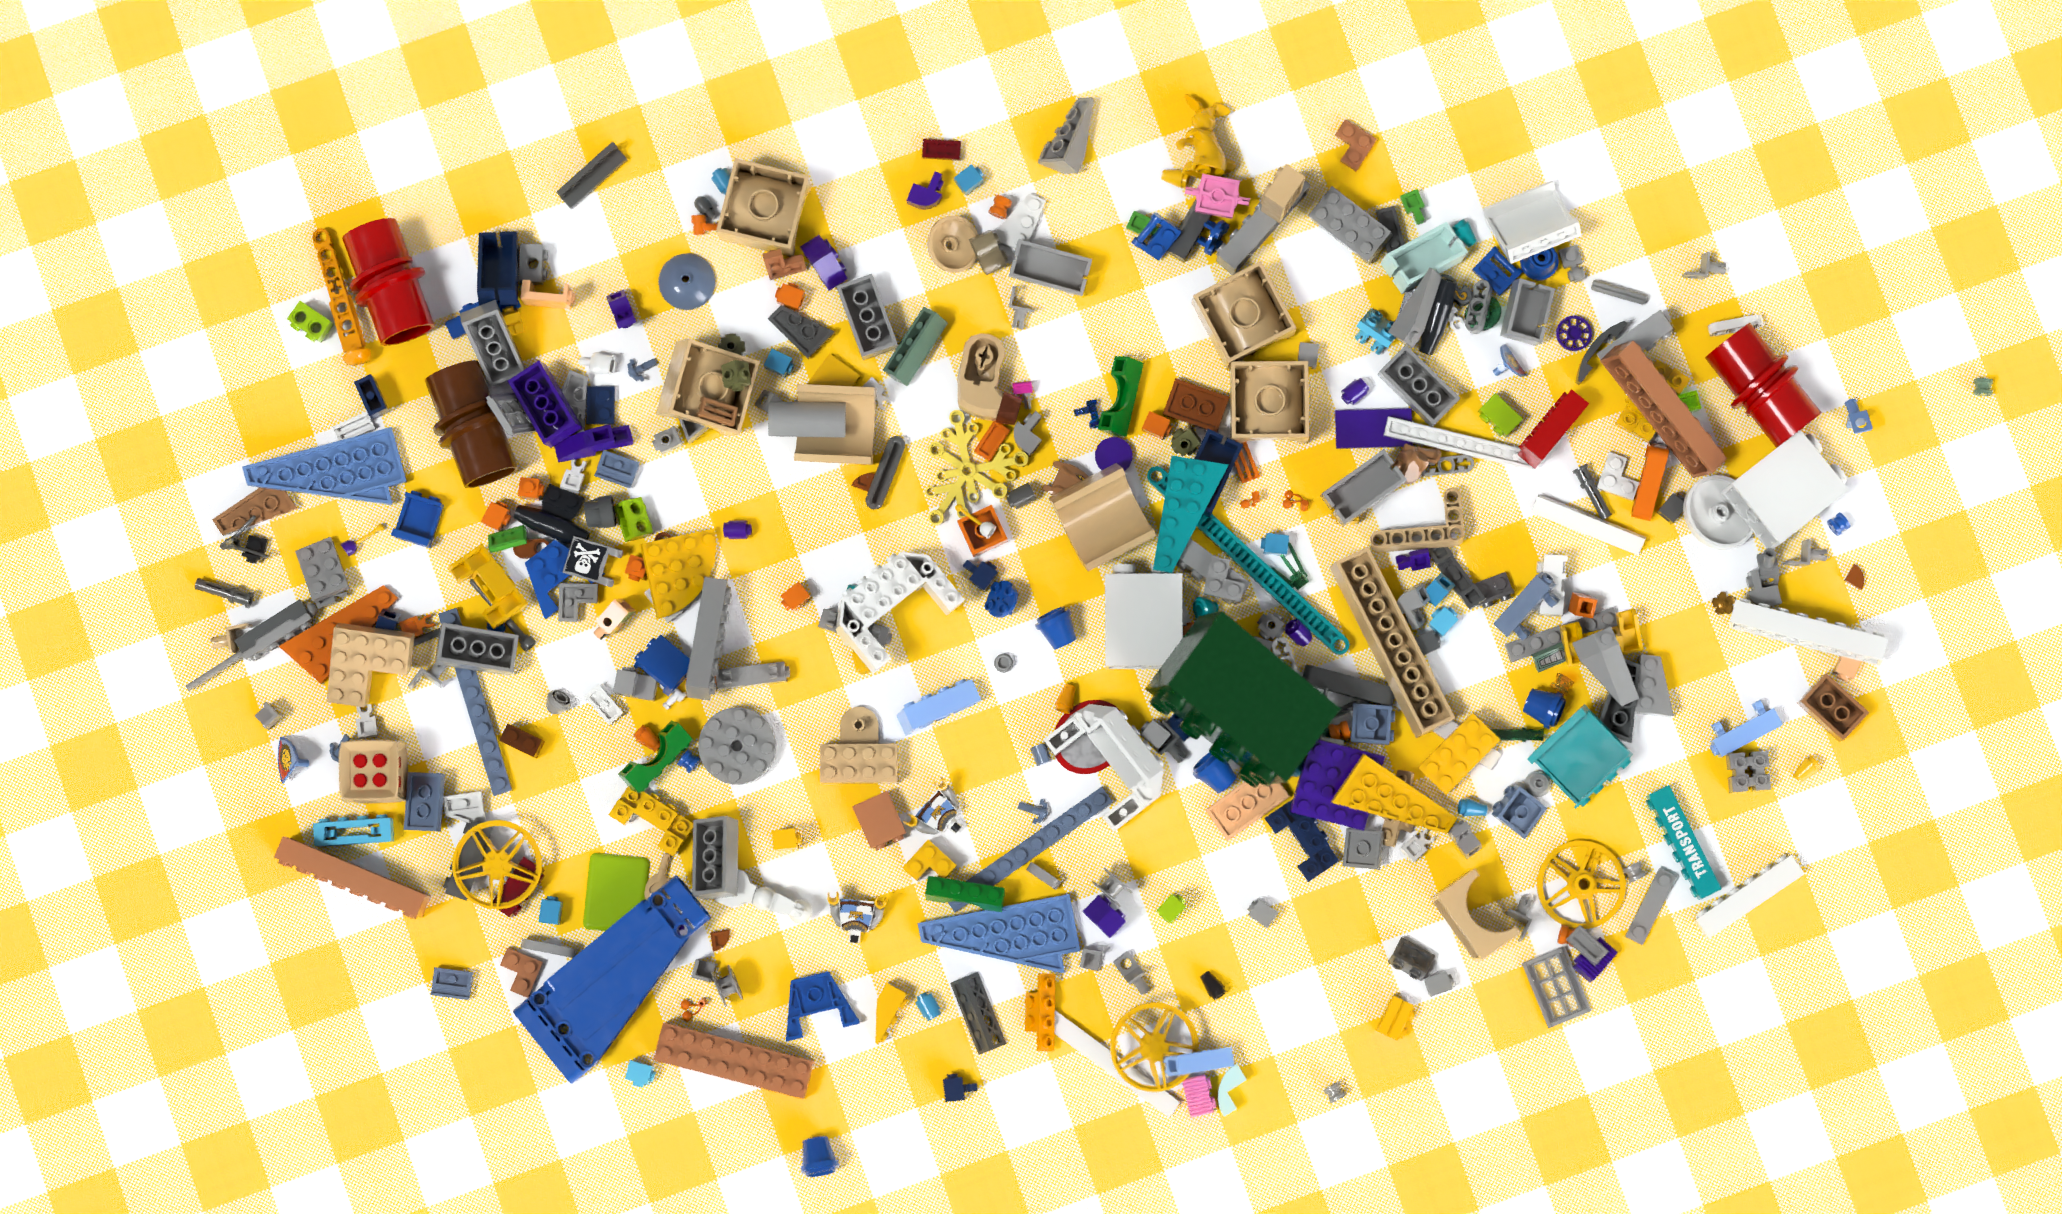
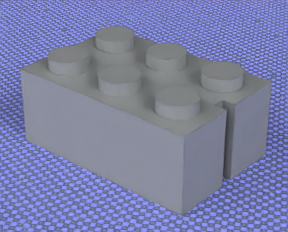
[1500,278,1555,346]

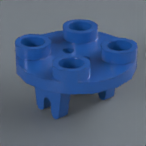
[1197,220,1230,256]
[984,581,1019,618]

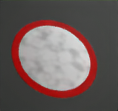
[1054,700,1120,774]

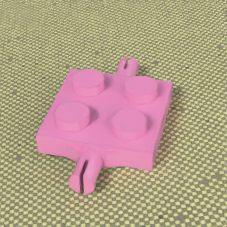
[1185,174,1250,219]

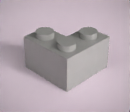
[613,667,658,702]

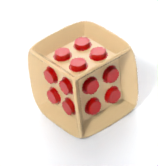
[339,740,408,803]

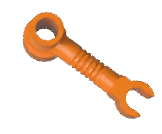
[691,215,718,235]

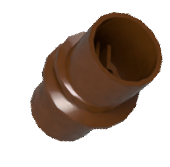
[425,360,519,488]

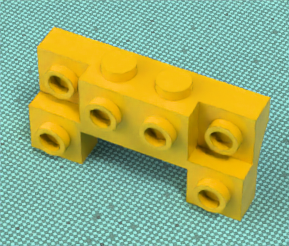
[1615,359,1690,444]
[448,544,528,629]
[1560,609,1643,668]
[608,787,693,857]

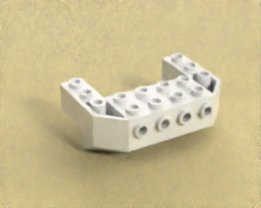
[836,552,965,674]
[1043,704,1164,833]

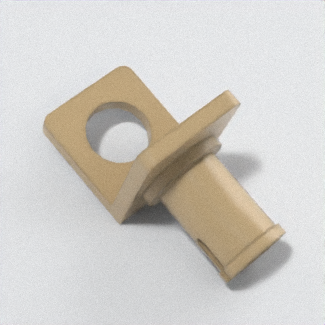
[210,623,253,653]

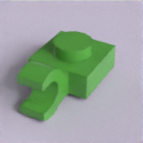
[1399,189,1425,225]
[1126,211,1159,236]

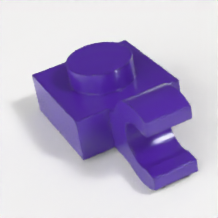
[1395,548,1431,571]

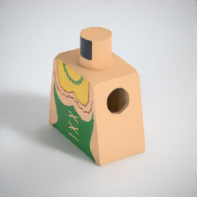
[593,598,636,640]

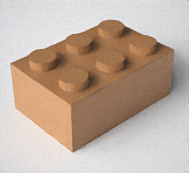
[1797,673,1869,742]

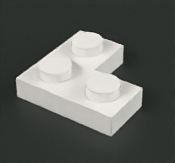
[1597,452,1639,501]

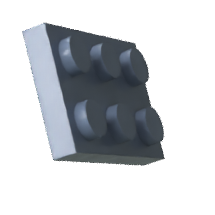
[404,772,445,832]

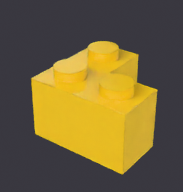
[902,839,957,881]

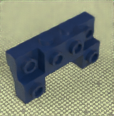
[1264,799,1339,883]

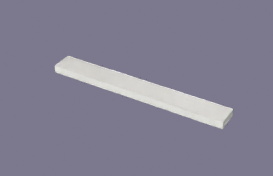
[1383,416,1533,471]
[1055,1010,1180,1118]

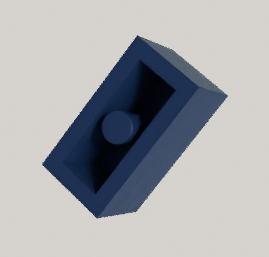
[354,374,390,419]

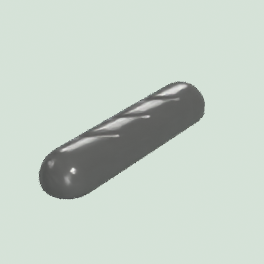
[865,436,905,510]

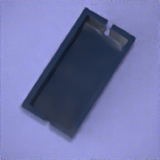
[477,231,519,306]
[1194,429,1243,517]

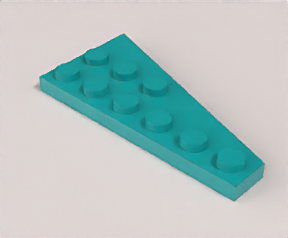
[1153,456,1228,573]

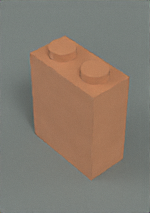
[852,791,907,851]

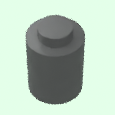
[1006,483,1037,510]

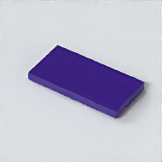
[1335,408,1413,449]

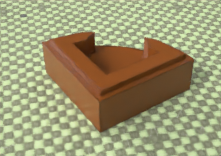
[851,473,875,492]
[1844,564,1864,590]
[710,930,730,952]

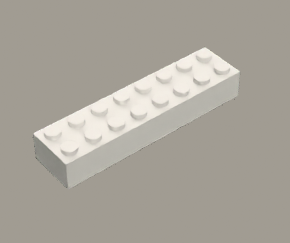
[1729,598,1889,666]

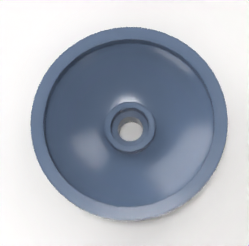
[658,253,716,310]

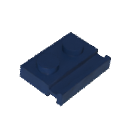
[586,386,615,425]

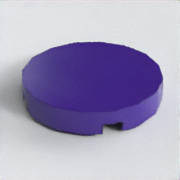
[1095,437,1133,472]

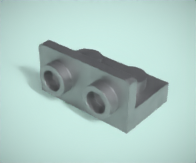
[1474,572,1515,609]
[1388,937,1436,981]

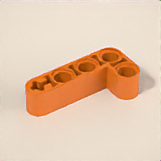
[1631,442,1669,521]

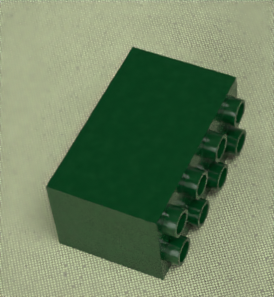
[1145,611,1341,788]

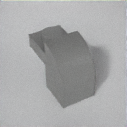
[1014,411,1042,457]
[1744,569,1782,607]
[1397,583,1431,630]
[1448,820,1482,860]

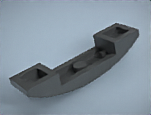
[1576,321,1627,385]
[1428,547,1486,610]

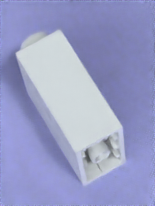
[1721,430,1849,549]
[1105,564,1183,669]

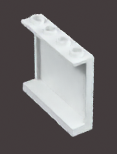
[1482,180,1582,264]

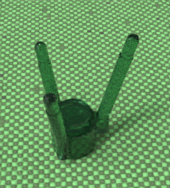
[1271,542,1309,590]

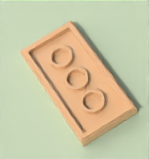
[1205,782,1290,841]

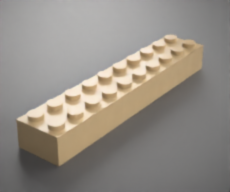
[1329,547,1455,738]

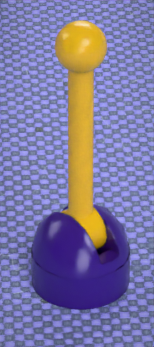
[341,524,384,556]

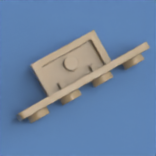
[1382,770,1414,847]

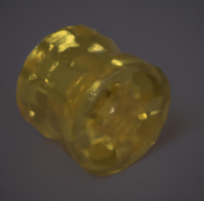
[1550,673,1574,696]

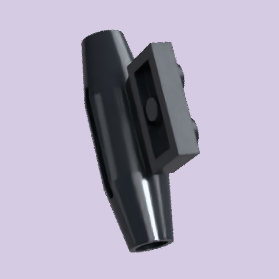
[1397,278,1456,355]
[513,484,590,544]

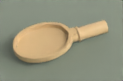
[644,853,671,905]

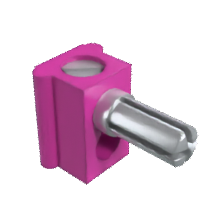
[1013,381,1033,409]

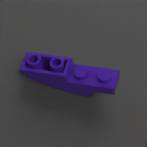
[554,424,633,463]

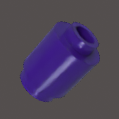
[1341,378,1369,405]
[723,520,752,540]
[1285,619,1312,647]

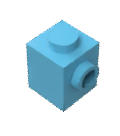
[1427,607,1459,638]
[625,1060,656,1088]

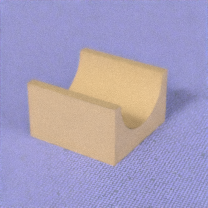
[716,158,812,257]
[1191,261,1296,370]
[656,339,760,437]
[1229,361,1309,444]
[794,384,877,465]
[1048,463,1156,571]
[1430,869,1520,962]

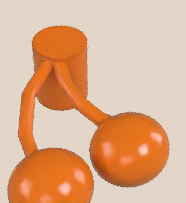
[1282,490,1308,511]
[1240,491,1260,509]
[681,998,707,1021]

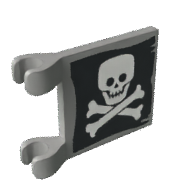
[563,536,623,587]

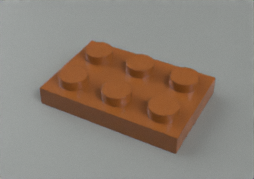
[1163,378,1229,432]

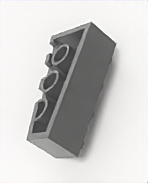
[1598,658,1640,743]

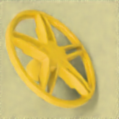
[452,820,542,909]
[1536,840,1626,929]
[1110,1002,1199,1092]

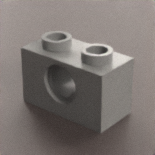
[518,243,548,285]

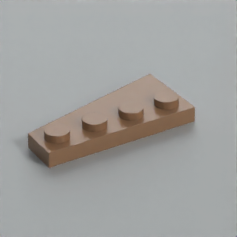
[212,488,298,536]

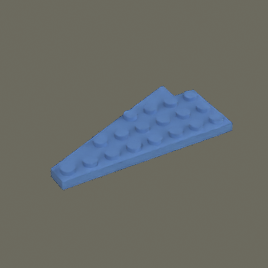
[242,427,407,505]
[918,894,1080,973]

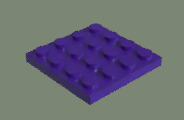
[1290,739,1385,831]

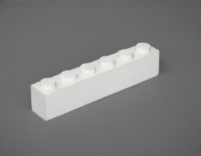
[1693,854,1805,939]

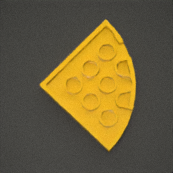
[640,529,716,619]

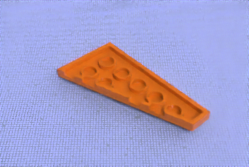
[278,585,399,684]

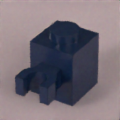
[963,560,998,592]
[943,1073,978,1102]

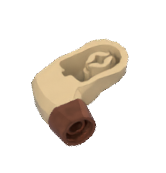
[957,333,1022,425]

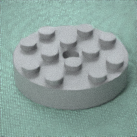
[698,707,776,785]

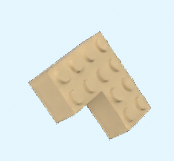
[326,623,415,707]

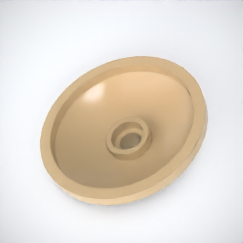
[927,215,978,273]

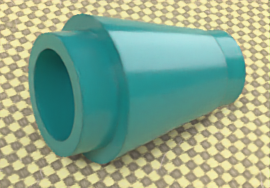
[1452,219,1478,248]

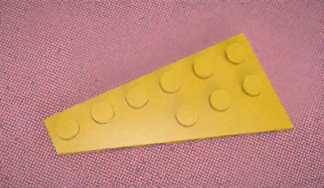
[1331,754,1457,834]

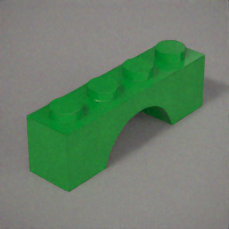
[1098,356,1144,437]
[618,720,693,793]
[925,876,1005,912]

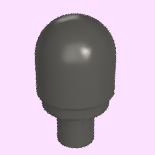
[694,196,717,220]

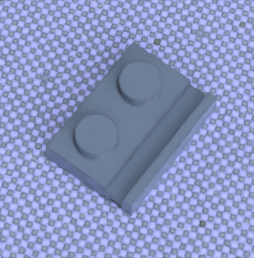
[594,450,640,489]
[430,967,474,1000]

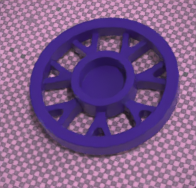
[1556,316,1592,351]

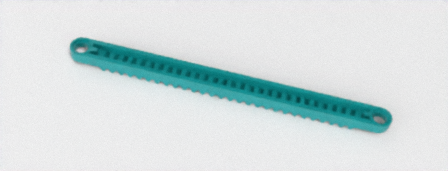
[1147,466,1350,655]

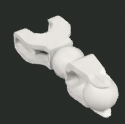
[714,869,812,924]

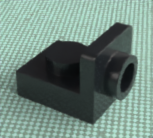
[241,535,269,564]

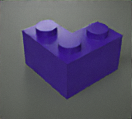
[800,235,848,291]
[1082,895,1126,939]

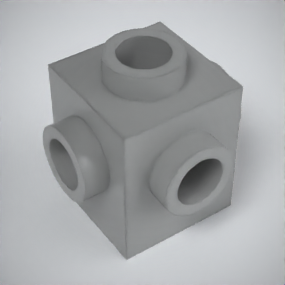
[1257,612,1285,641]

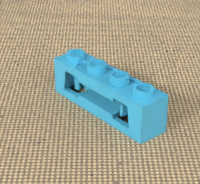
[313,814,394,847]

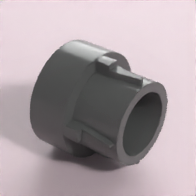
[584,495,616,529]

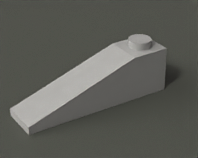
[1037,97,1094,174]
[1388,268,1442,348]
[1572,626,1639,706]

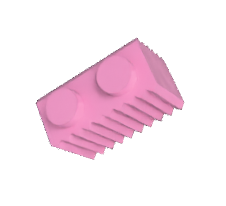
[1182,1074,1216,1118]

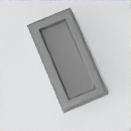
[1566,925,1609,966]

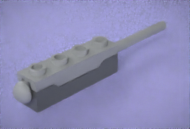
[185,599,317,692]

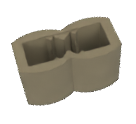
[969,230,1008,275]

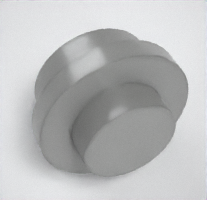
[994,653,1013,673]

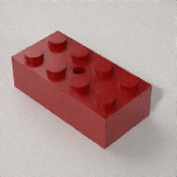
[1517,389,1589,469]

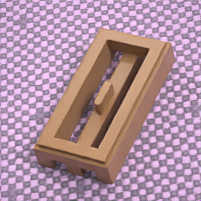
[697,396,738,427]

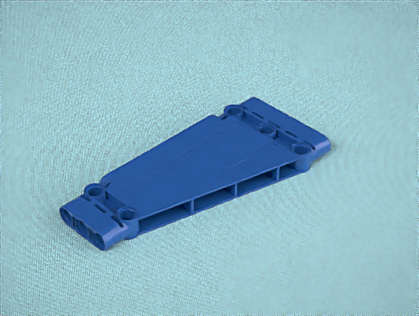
[513,875,711,1084]

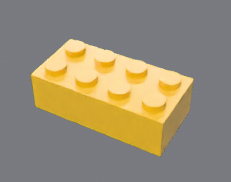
[1418,711,1500,795]

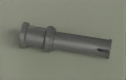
[1572,463,1612,520]
[194,578,254,608]

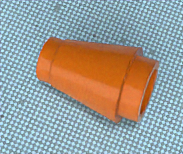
[633,725,660,752]

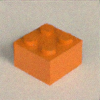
[957,505,1008,558]

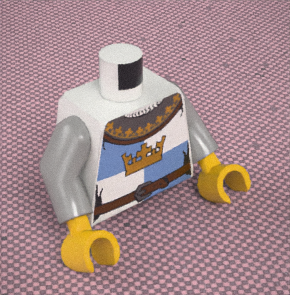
[903,777,962,835]
[827,892,888,943]

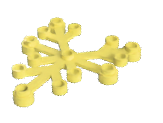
[925,410,1028,526]

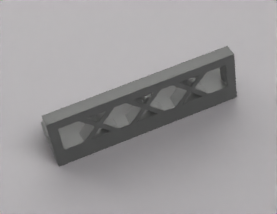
[556,141,628,210]
[950,972,1006,1055]

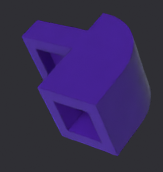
[906,171,944,210]
[606,289,637,329]

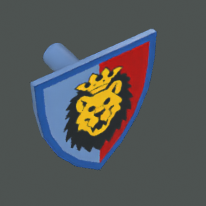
[1492,344,1527,377]
[278,737,309,784]

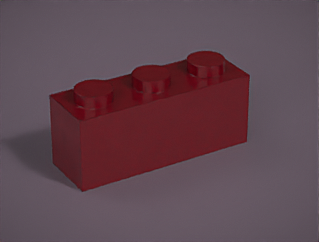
[493,857,545,918]

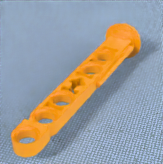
[312,228,371,366]

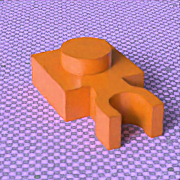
[398,614,435,638]

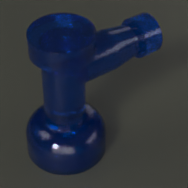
[1074,400,1100,429]

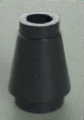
[1200,971,1227,1001]

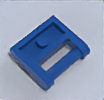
[1131,212,1182,261]
[1472,246,1523,296]

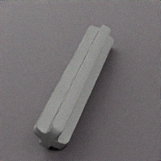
[1591,280,1647,305]

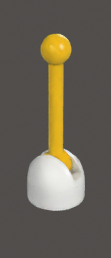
[955,504,996,539]

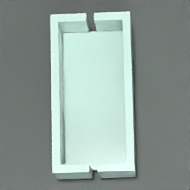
[1381,221,1468,294]

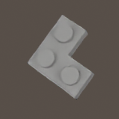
[1203,556,1245,603]
[558,583,598,622]

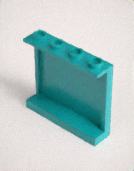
[1527,704,1633,809]

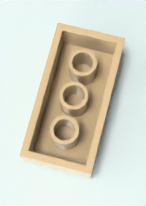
[1260,164,1306,223]

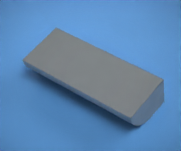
[768,401,846,438]

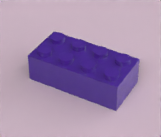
[508,360,583,448]

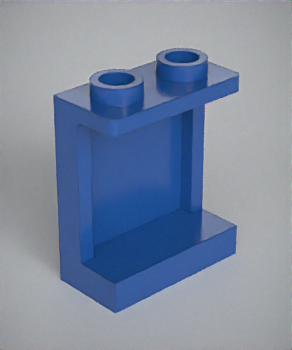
[391,490,444,549]
[634,634,690,697]

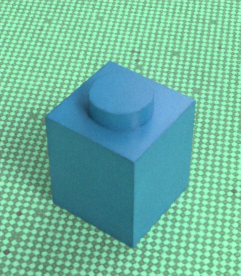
[954,164,984,196]
[763,348,795,378]
[1260,533,1289,557]
[1426,572,1455,607]
[538,896,563,925]

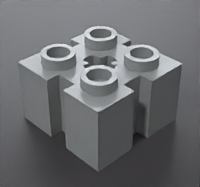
[1726,751,1771,793]

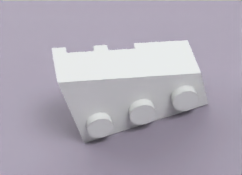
[1535,554,1568,617]

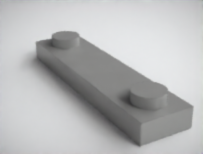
[1624,868,1677,946]

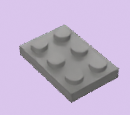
[295,537,350,603]

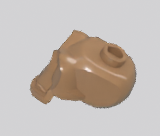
[1393,444,1441,484]

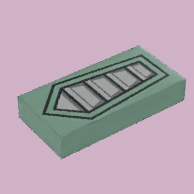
[1531,642,1566,673]

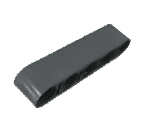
[1302,664,1395,706]

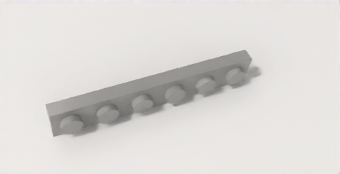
[1504,607,1617,663]

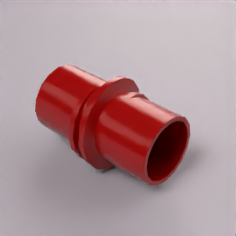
[342,218,435,346]
[1705,323,1822,448]

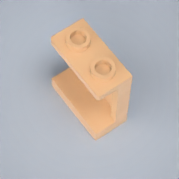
[521,280,575,309]

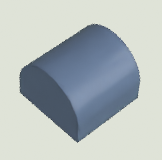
[1030,743,1052,767]

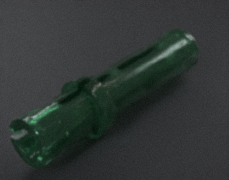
[1491,727,1544,742]

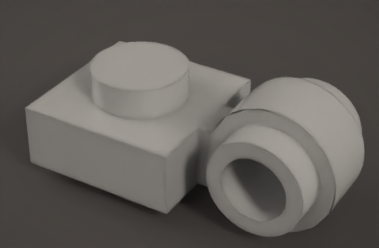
[1558,245,1585,283]

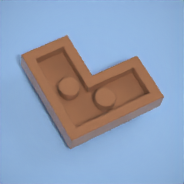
[1335,119,1377,172]
[762,249,807,280]
[500,948,544,998]

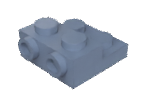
[1351,703,1395,746]
[1491,783,1547,839]

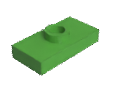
[488,525,527,553]

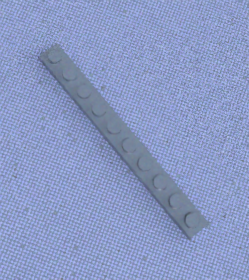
[438,608,513,796]
[948,787,1113,913]

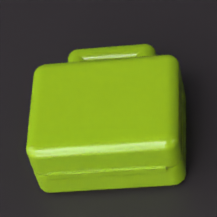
[583,853,650,931]

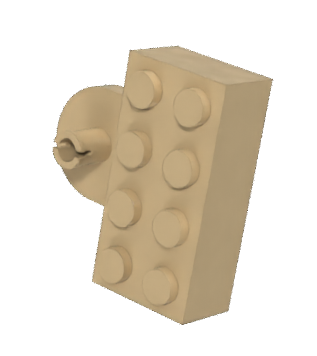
[820,707,898,784]

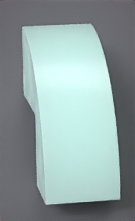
[1218,1063,1247,1117]

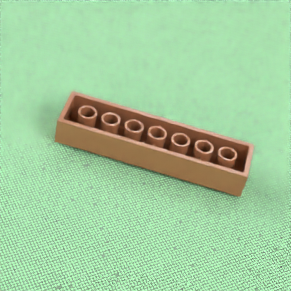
[1600,341,1727,478]
[274,836,431,919]
[653,1022,815,1099]

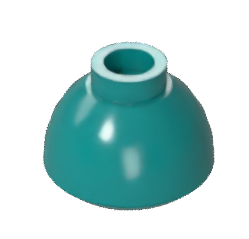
[1193,597,1219,618]

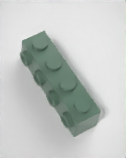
[883,306,948,386]

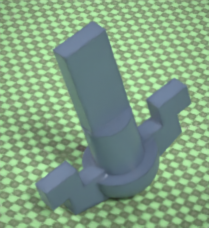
[627,358,657,382]
[329,734,351,763]
[1017,799,1048,825]

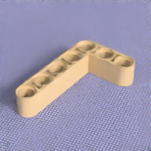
[1370,488,1464,553]

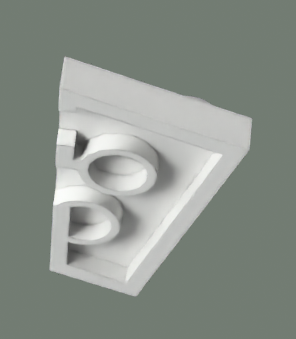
[994,193,1046,249]

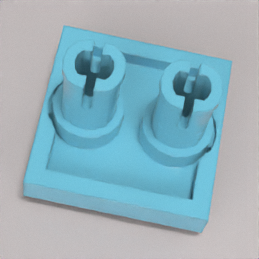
[1355,308,1396,355]

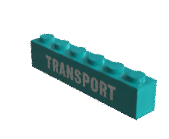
[1645,785,1722,900]

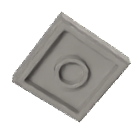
[1342,828,1384,870]

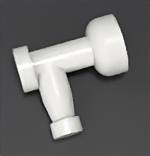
[659,684,687,710]

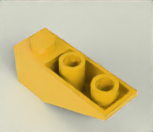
[875,982,908,1045]

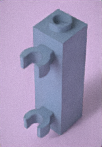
[1494,572,1560,640]

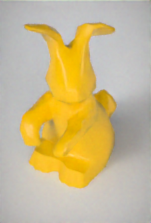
[1176,94,1235,179]

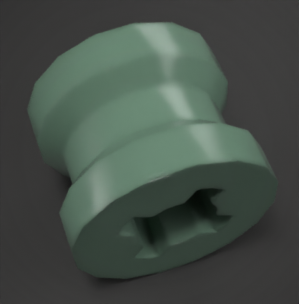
[1973,378,1993,396]

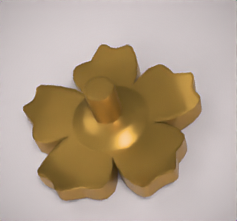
[1711,592,1735,615]

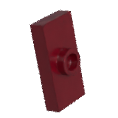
[922,139,961,161]

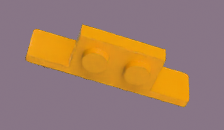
[1024,973,1055,1052]

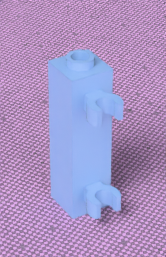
[1710,700,1783,758]
[1163,1047,1234,1076]

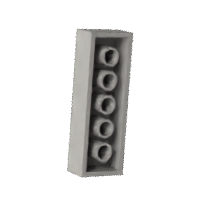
[1216,180,1310,275]
[685,577,732,701]

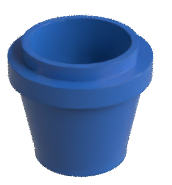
[1520,247,1559,281]
[1035,606,1077,650]
[1523,688,1566,730]
[1192,752,1237,794]
[800,1136,840,1177]

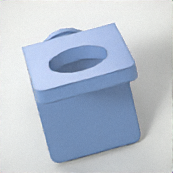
[1845,399,1873,434]

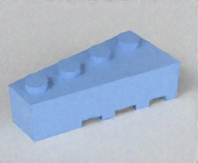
[896,679,981,736]

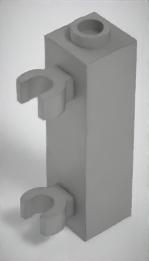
[818,608,893,648]
[716,662,790,690]

